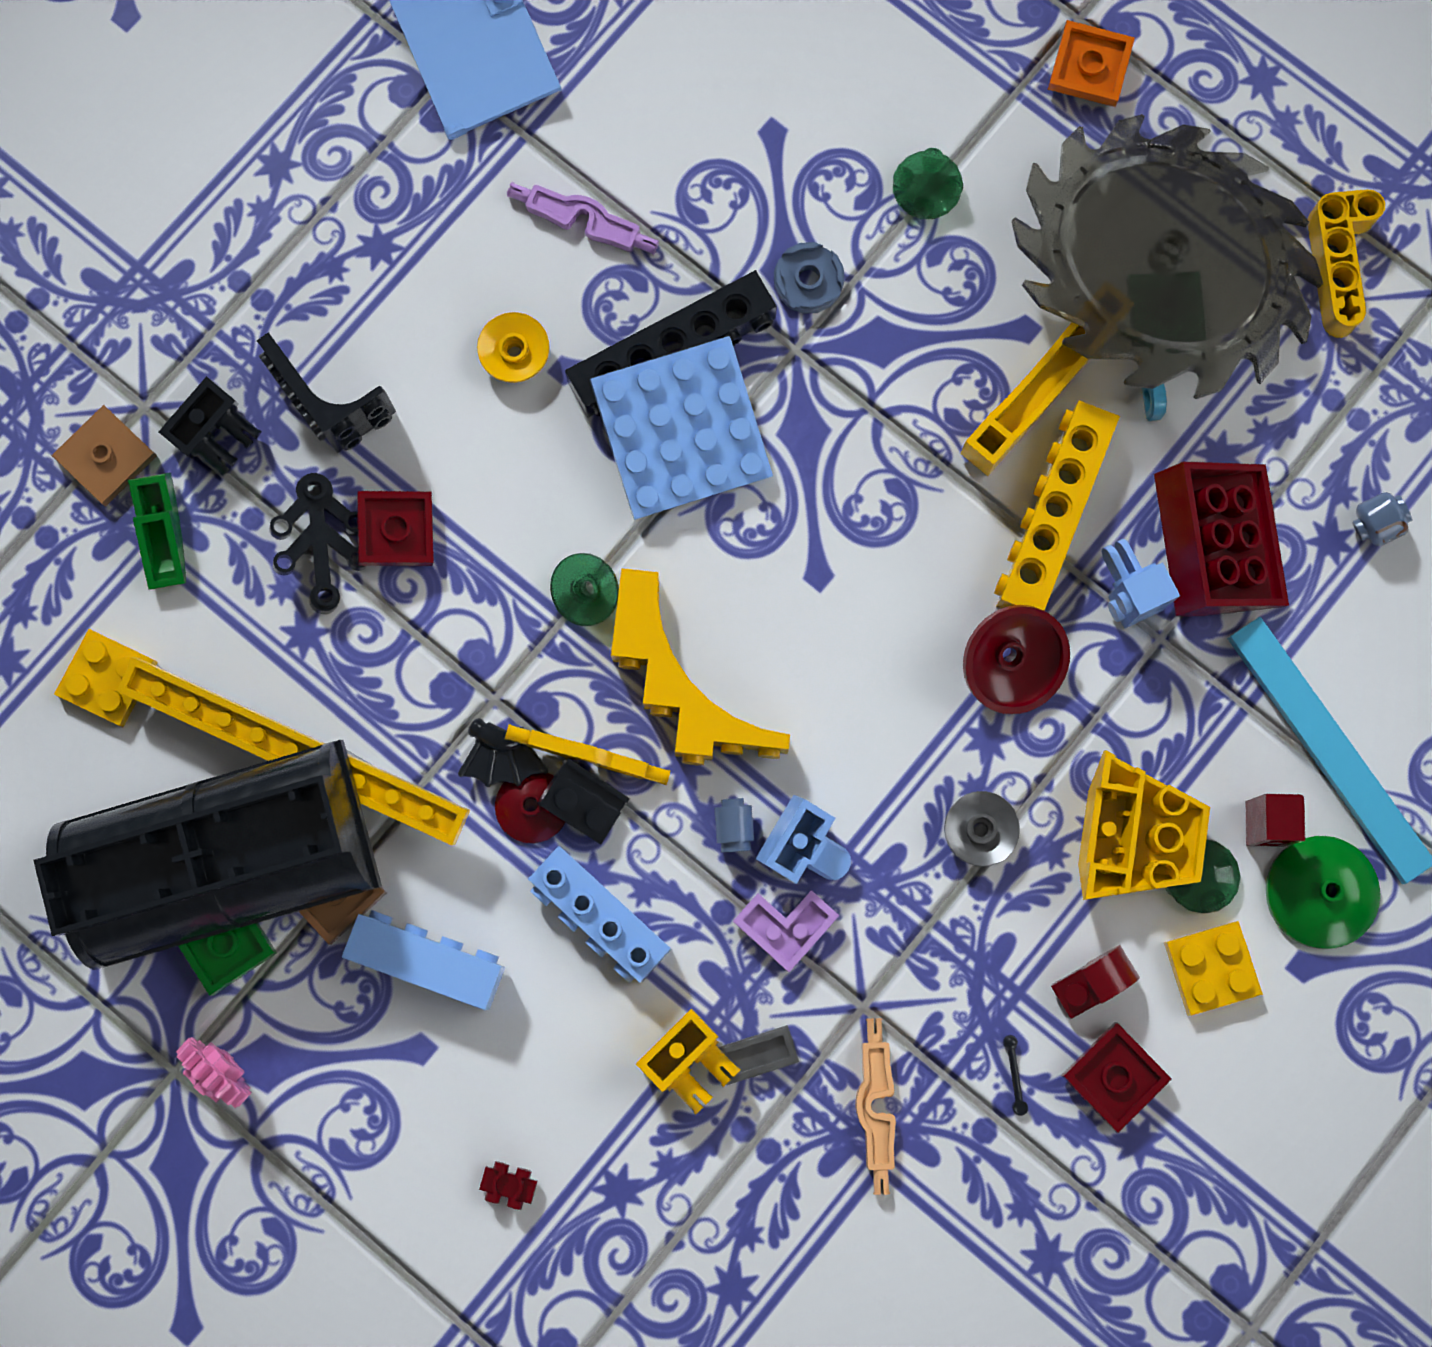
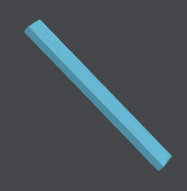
[1227,617,1432,884]

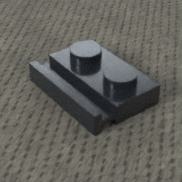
[537,758,630,844]

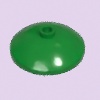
[1266,836,1380,949]

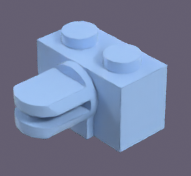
[1101,539,1180,629]
[755,795,851,884]

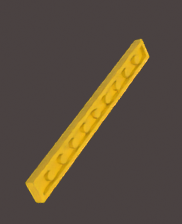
[117,657,470,845]

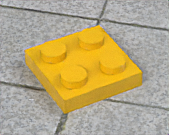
[54,629,158,727]
[1163,921,1263,1016]

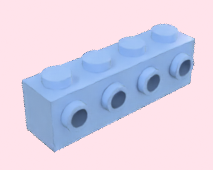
[528,846,672,983]
[342,910,505,1010]

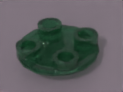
[893,148,963,219]
[1165,839,1241,914]

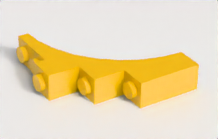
[611,568,790,765]

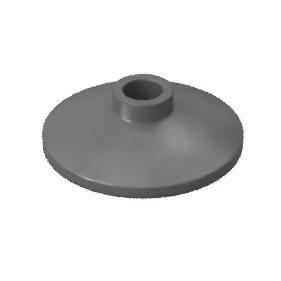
[944,791,1020,866]

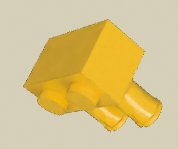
[636,1009,741,1115]

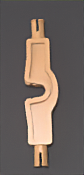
[855,1018,896,1195]

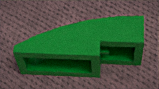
[128,472,186,590]

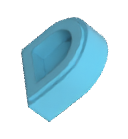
[1142,379,1167,421]

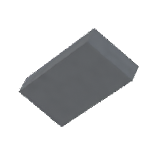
[718,1025,799,1085]

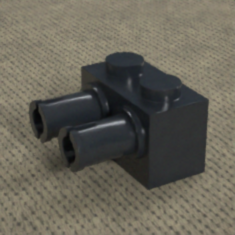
[158,376,262,476]

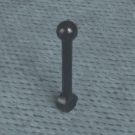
[1003,1035,1028,1116]

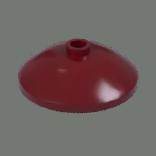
[963,605,1070,714]

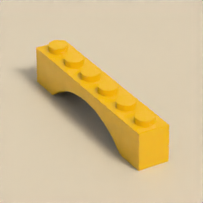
[960,282,1134,476]

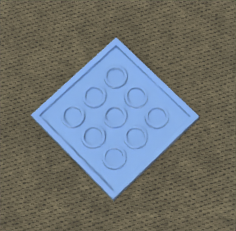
[590,336,773,520]

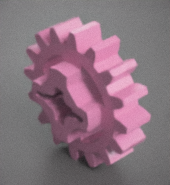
[176,1037,252,1108]

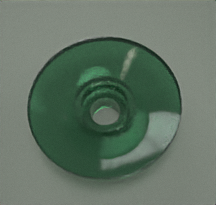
[550,553,619,626]

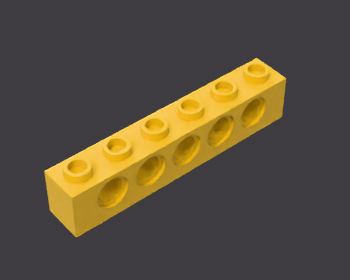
[994,400,1120,611]

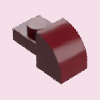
[1051,945,1140,1019]

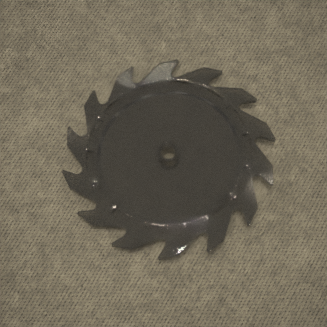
[1011,114,1323,399]

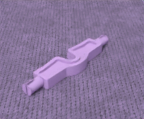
[507,182,659,255]

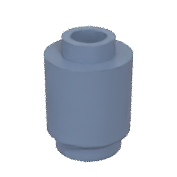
[714,798,754,852]

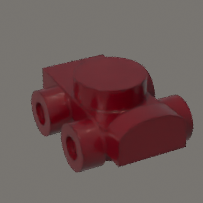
[479,1161,538,1210]

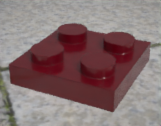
[357,491,434,566]
[1061,1022,1172,1133]

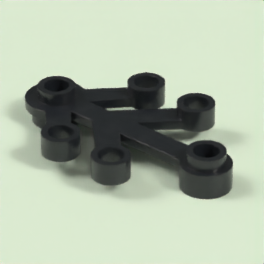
[269,473,367,614]

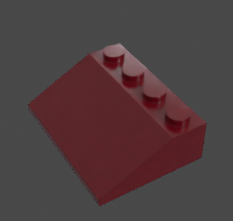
[1154,461,1289,616]

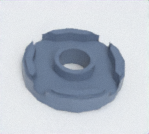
[774,242,845,314]

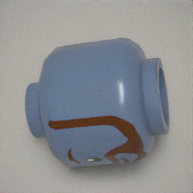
[1352,492,1413,546]

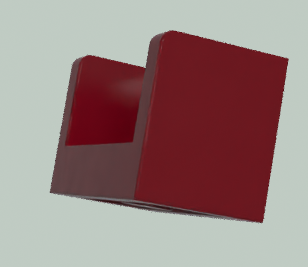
[1245,794,1305,847]

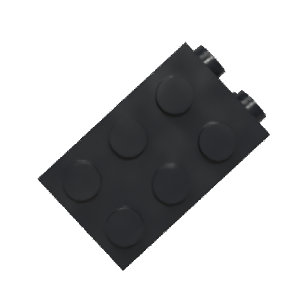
[256,332,396,453]

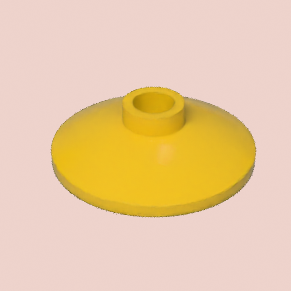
[477,312,550,383]

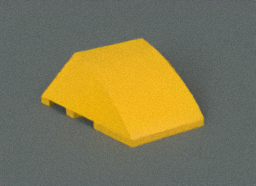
[1078,750,1211,900]

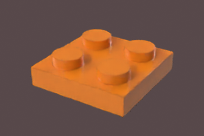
[1047,20,1135,107]

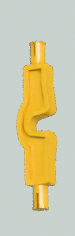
[504,724,670,785]

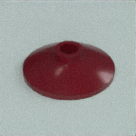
[495,773,566,844]

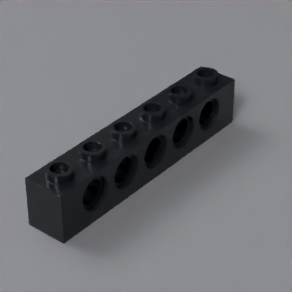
[565,270,777,418]

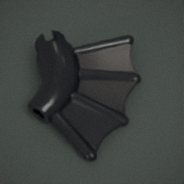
[458,718,548,787]

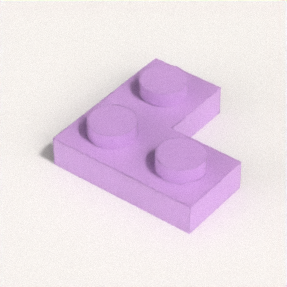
[733,890,839,973]

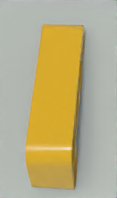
[1307,189,1386,338]

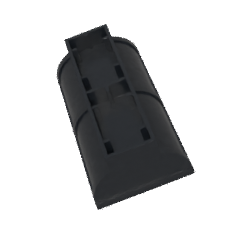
[33,740,382,970]

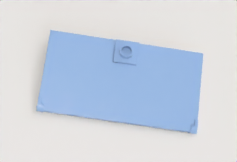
[389,0,562,140]

